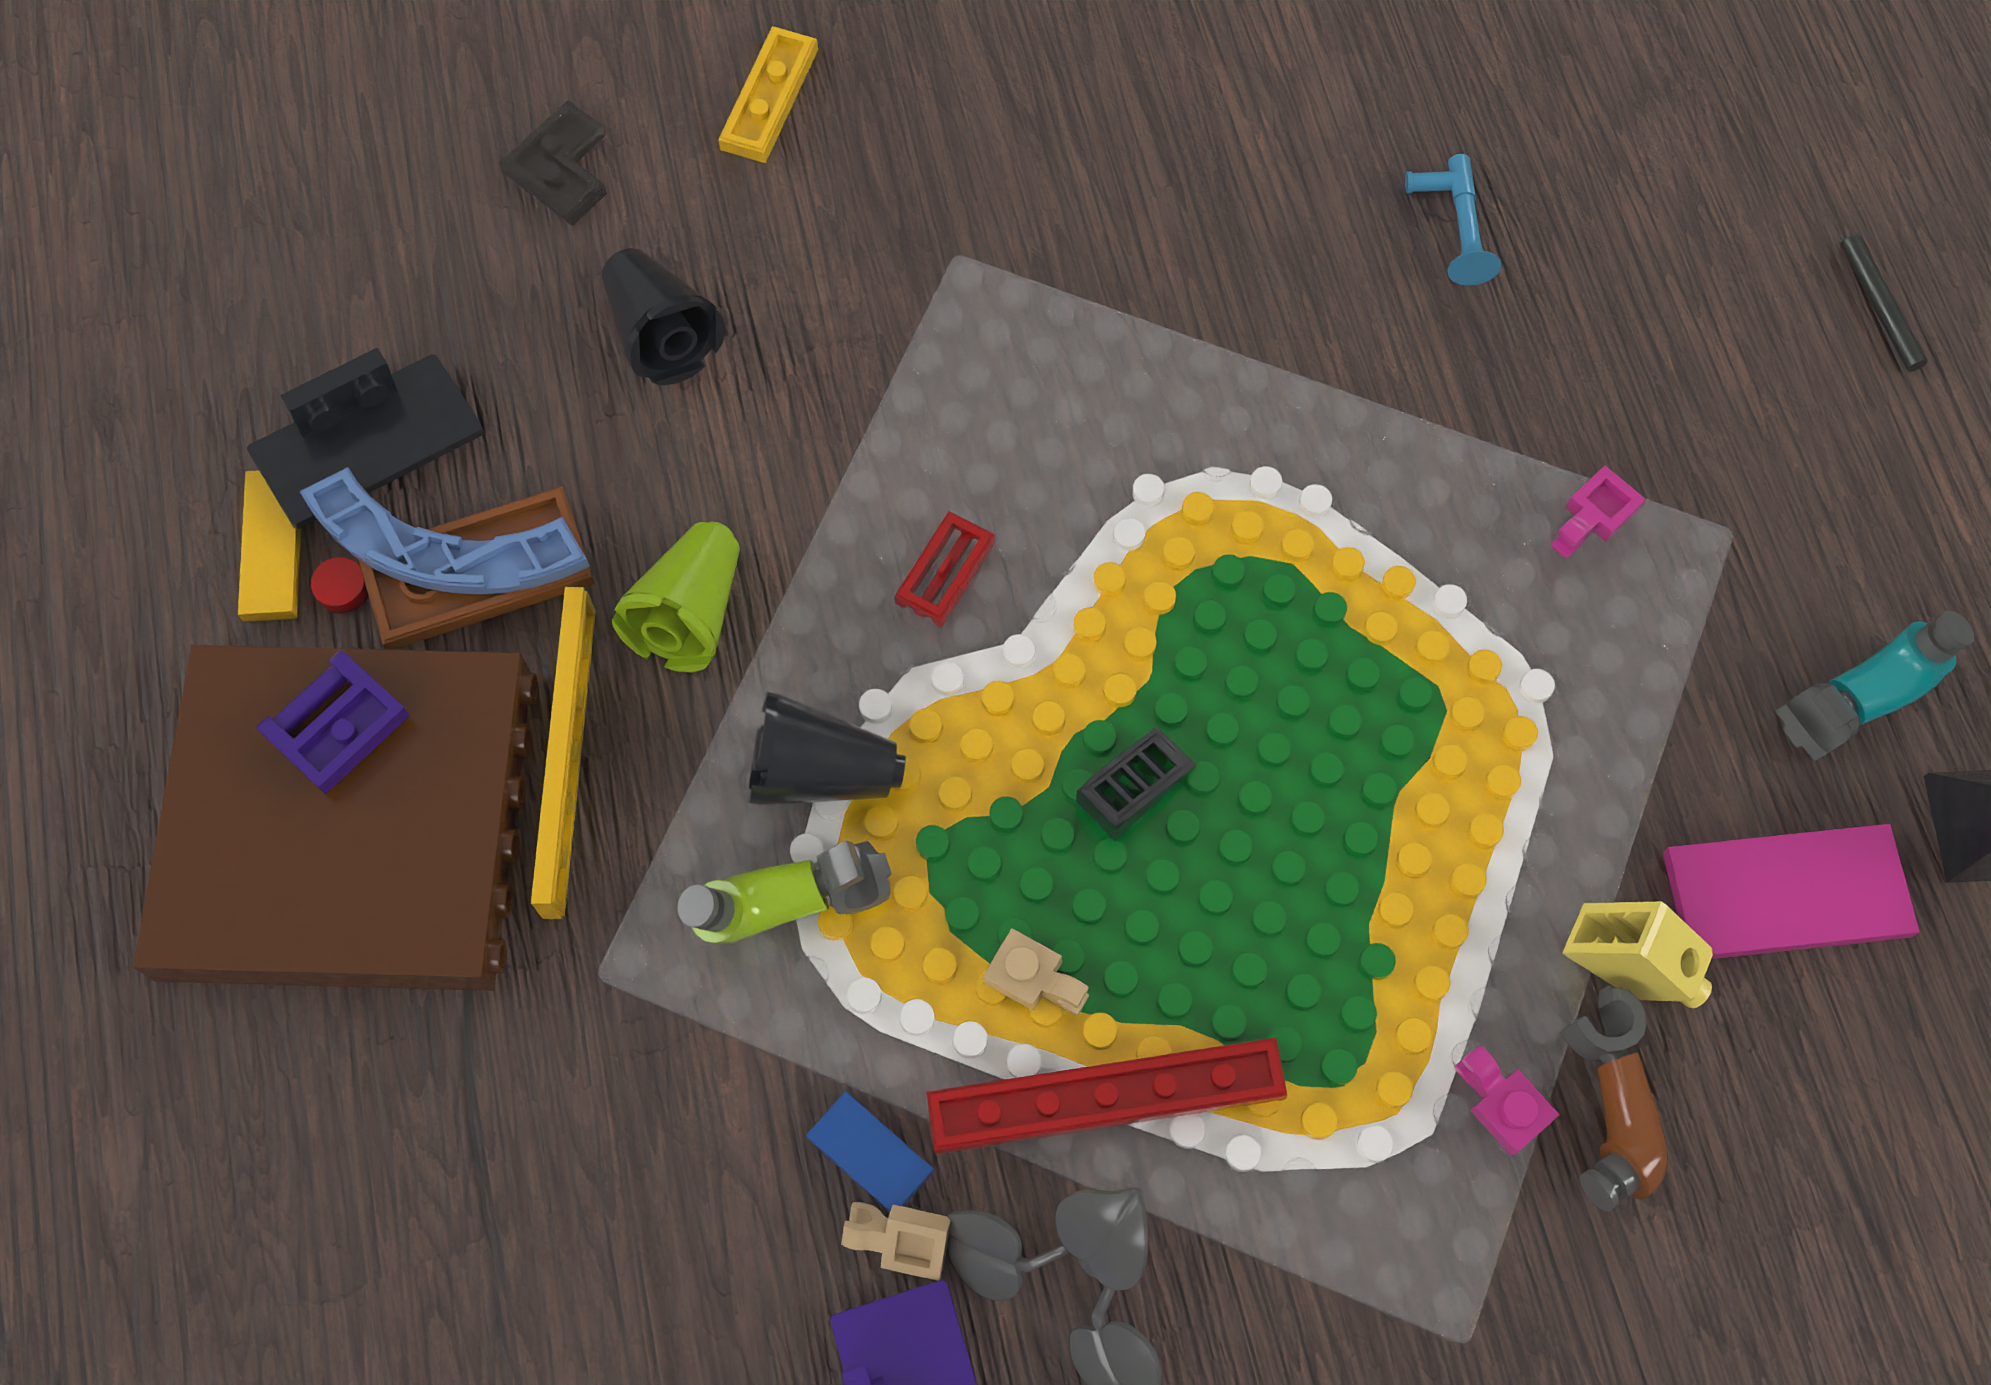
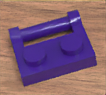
[255,649,410,795]

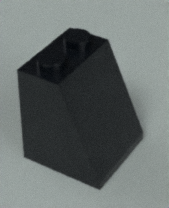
[1924,770,1991,883]

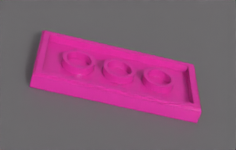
[1663,824,1920,959]

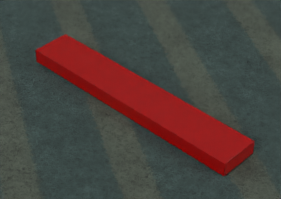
[926,1038,1288,1154]

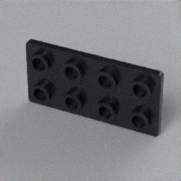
[247,348,483,529]

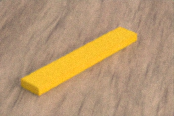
[531,587,596,919]

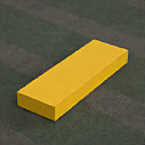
[718,26,818,164]
[238,470,301,622]

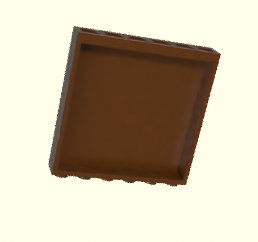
[133,645,538,991]

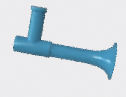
[1405,154,1501,286]

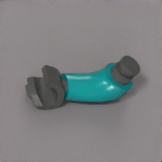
[1775,610,1975,761]

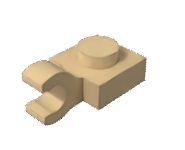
[982,928,1089,1016]
[841,1202,951,1281]

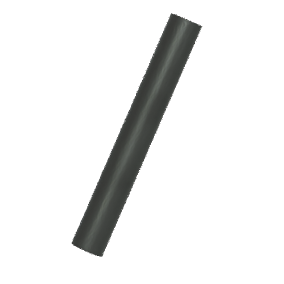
[1840,234,1928,372]

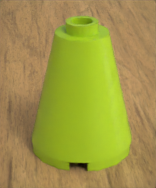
[612,521,740,673]

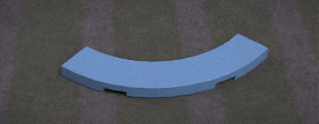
[299,467,590,594]

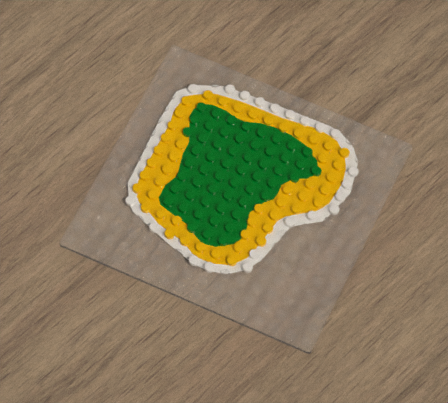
[598,255,1733,1344]

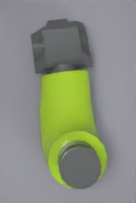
[677,840,892,944]

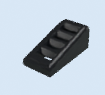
[1076,726,1196,841]

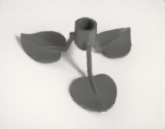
[946,1187,1162,1385]

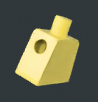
[1562,901,1713,1008]

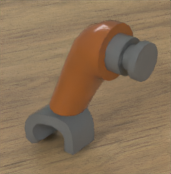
[1559,985,1668,1212]

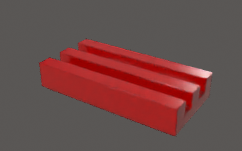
[894,511,995,628]

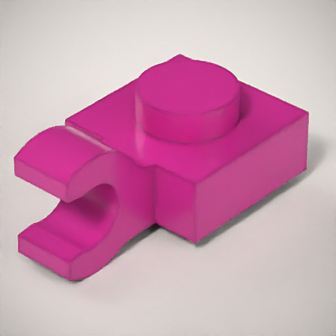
[1550,465,1646,560]
[1454,1045,1559,1156]

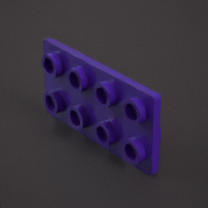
[830,1280,977,1385]

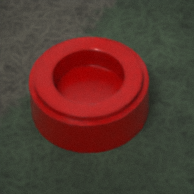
[311,557,368,613]

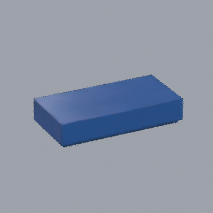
[806,1091,934,1213]

